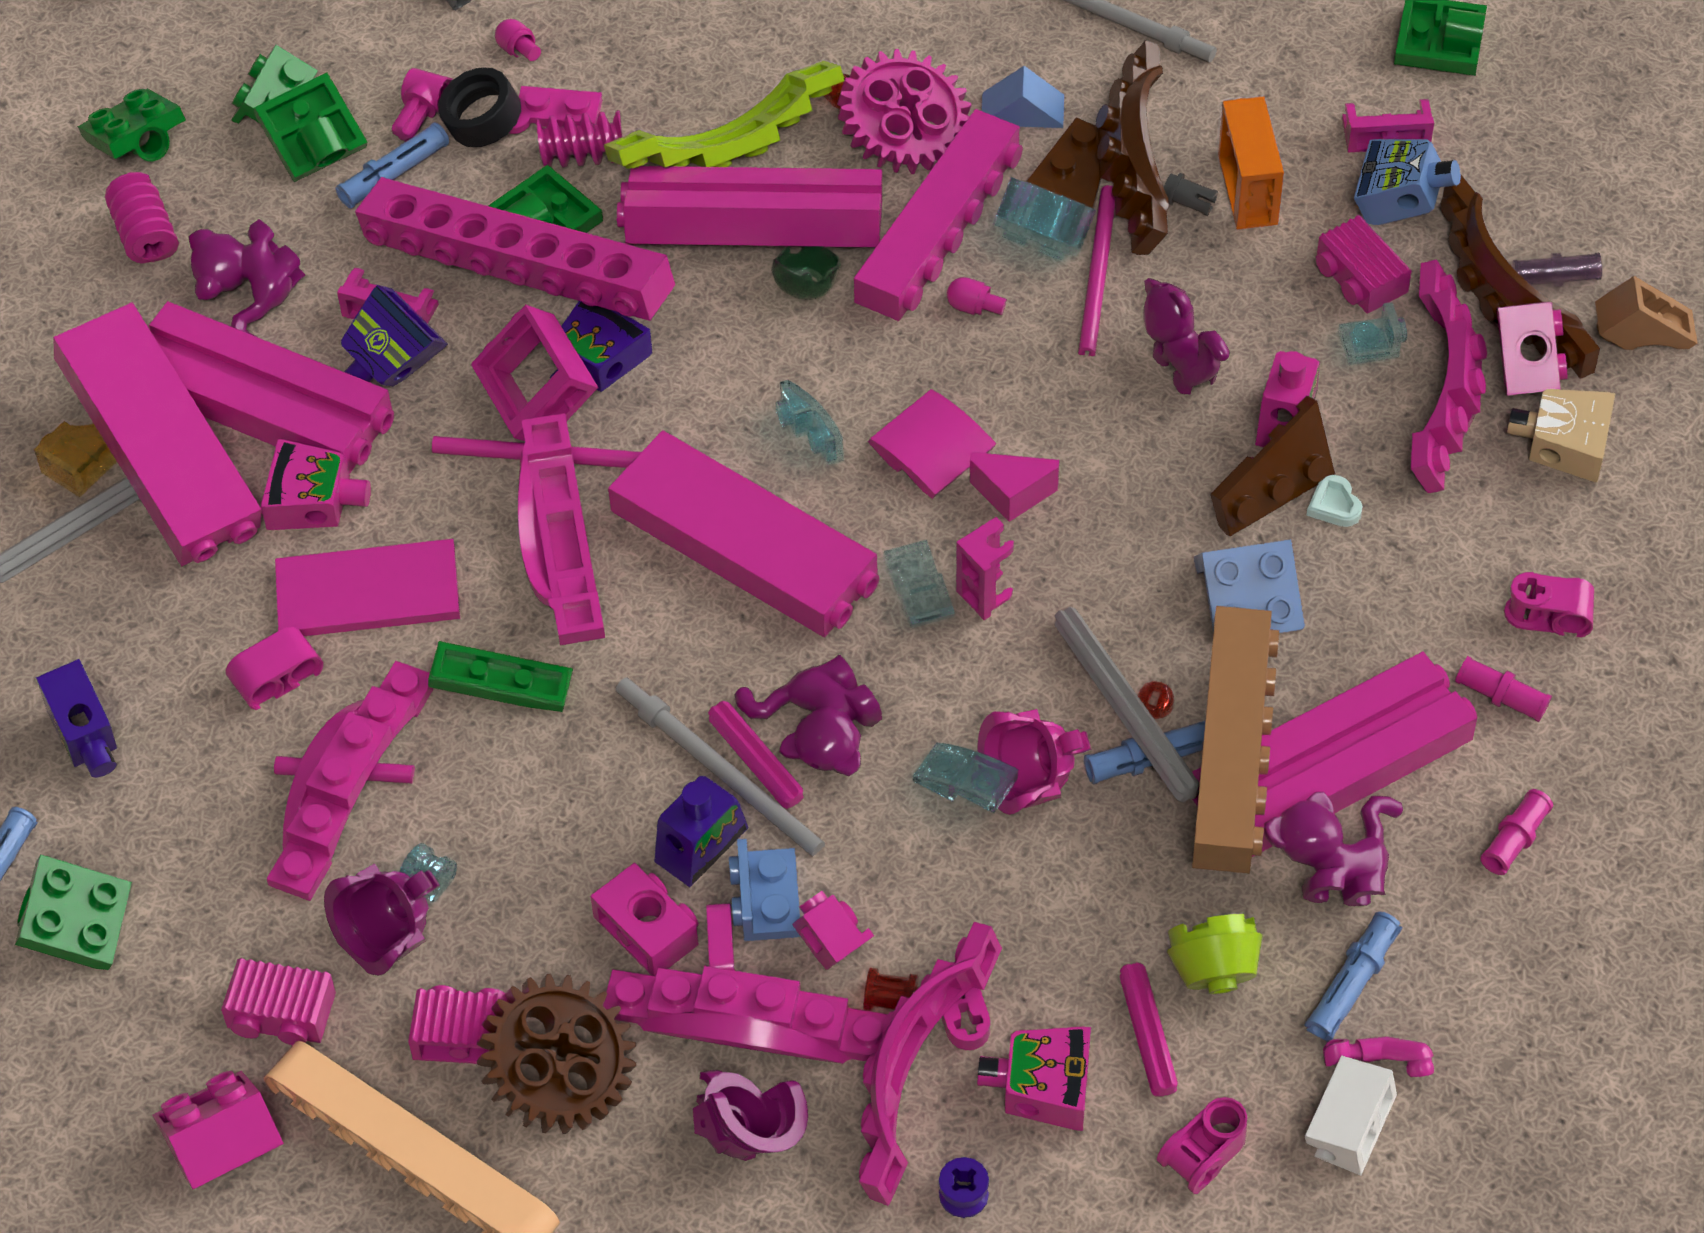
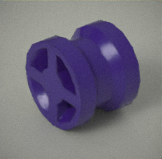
[939,1157,989,1218]

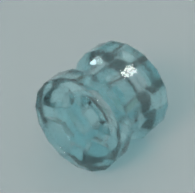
[399,843,457,902]

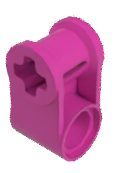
[1504,572,1594,637]
[1156,1097,1248,1194]

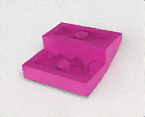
[868,389,996,499]

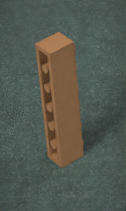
[1192,606,1279,874]

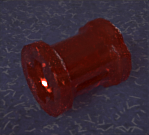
[863,967,919,1011]

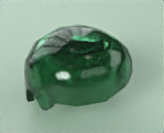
[771,246,841,300]

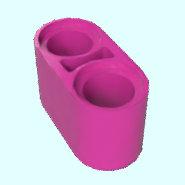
[226,627,323,710]

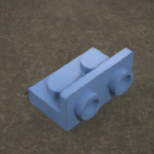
[729,839,801,941]

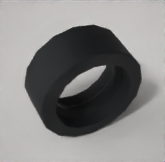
[438,68,521,147]

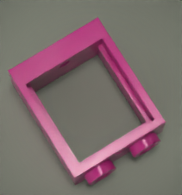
[471,304,598,441]

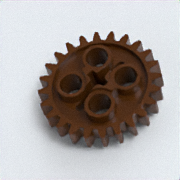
[477,974,636,1134]

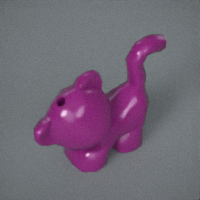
[188,219,306,337]
[1143,278,1230,395]
[734,655,882,776]
[1264,792,1403,906]

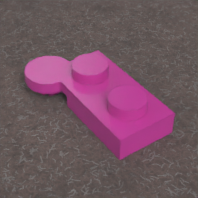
[509,86,603,134]

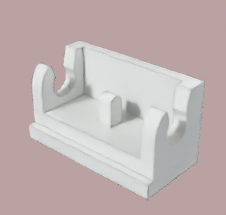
[1305,1055,1397,1175]

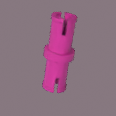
[1455,656,1552,722]
[1480,789,1553,875]

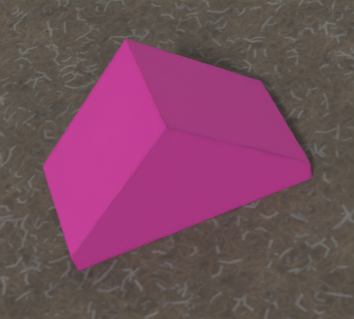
[970,452,1059,522]

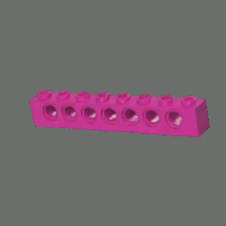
[355,177,675,321]

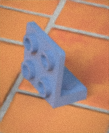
[1194,539,1305,633]

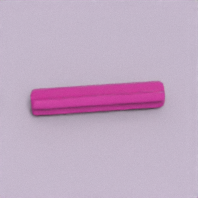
[708,701,804,809]
[1120,962,1178,1097]

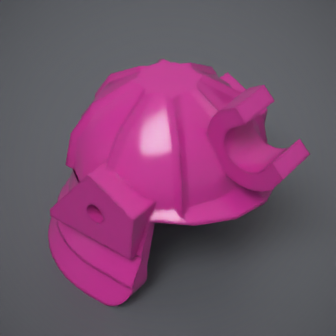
[977,709,1091,815]

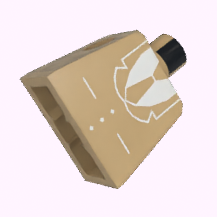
[1507,389,1615,482]

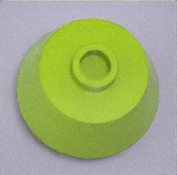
[1167,914,1263,994]

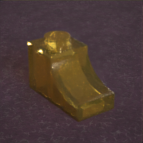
[34,421,117,497]

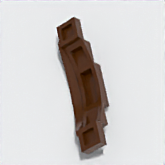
[1096,40,1169,255]
[1440,175,1600,379]

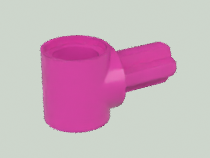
[392,68,453,141]

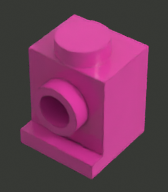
[792,891,874,970]

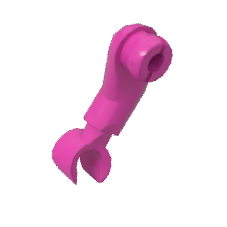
[1323,1037,1434,1077]

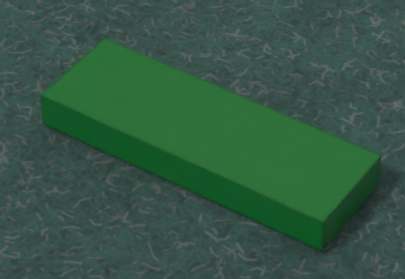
[428,641,573,712]

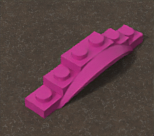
[1411,259,1487,493]
[518,413,605,645]
[267,660,434,901]
[859,922,1002,1206]
[603,966,888,1064]

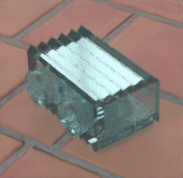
[993,177,1096,260]

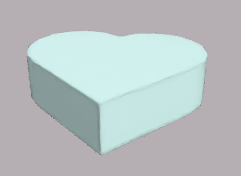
[1306,475,1363,527]

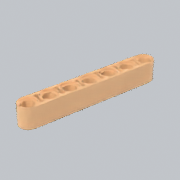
[264,1041,560,1233]

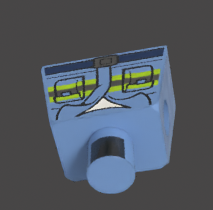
[1354,139,1461,225]

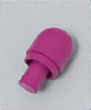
[495,19,541,61]
[947,277,1007,316]

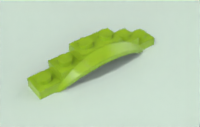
[604,61,844,169]

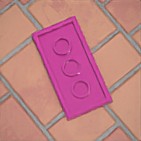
[275,539,460,636]

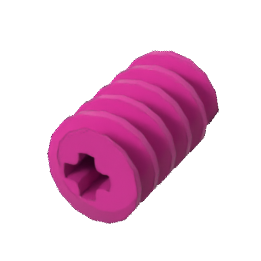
[537,110,622,168]
[105,172,179,264]

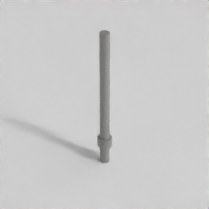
[1063,0,1217,63]
[616,677,825,857]

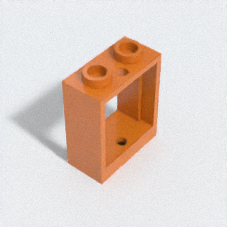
[1218,96,1284,230]

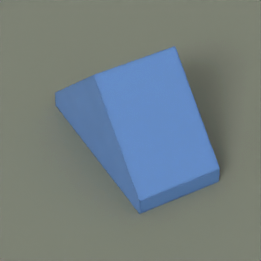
[982,66,1064,128]

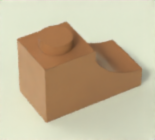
[1595,276,1698,350]

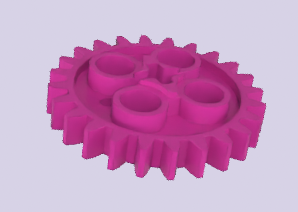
[837,49,972,174]

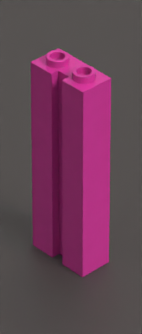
[617,166,882,247]
[149,301,394,474]
[53,302,262,567]
[608,430,879,638]
[1192,651,1478,857]

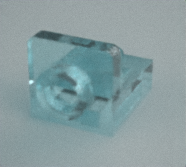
[1338,302,1407,365]

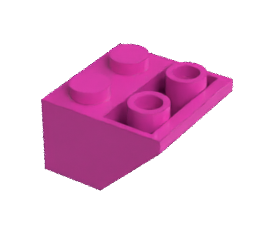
[152,1071,284,1190]

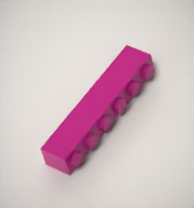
[854,109,1023,321]

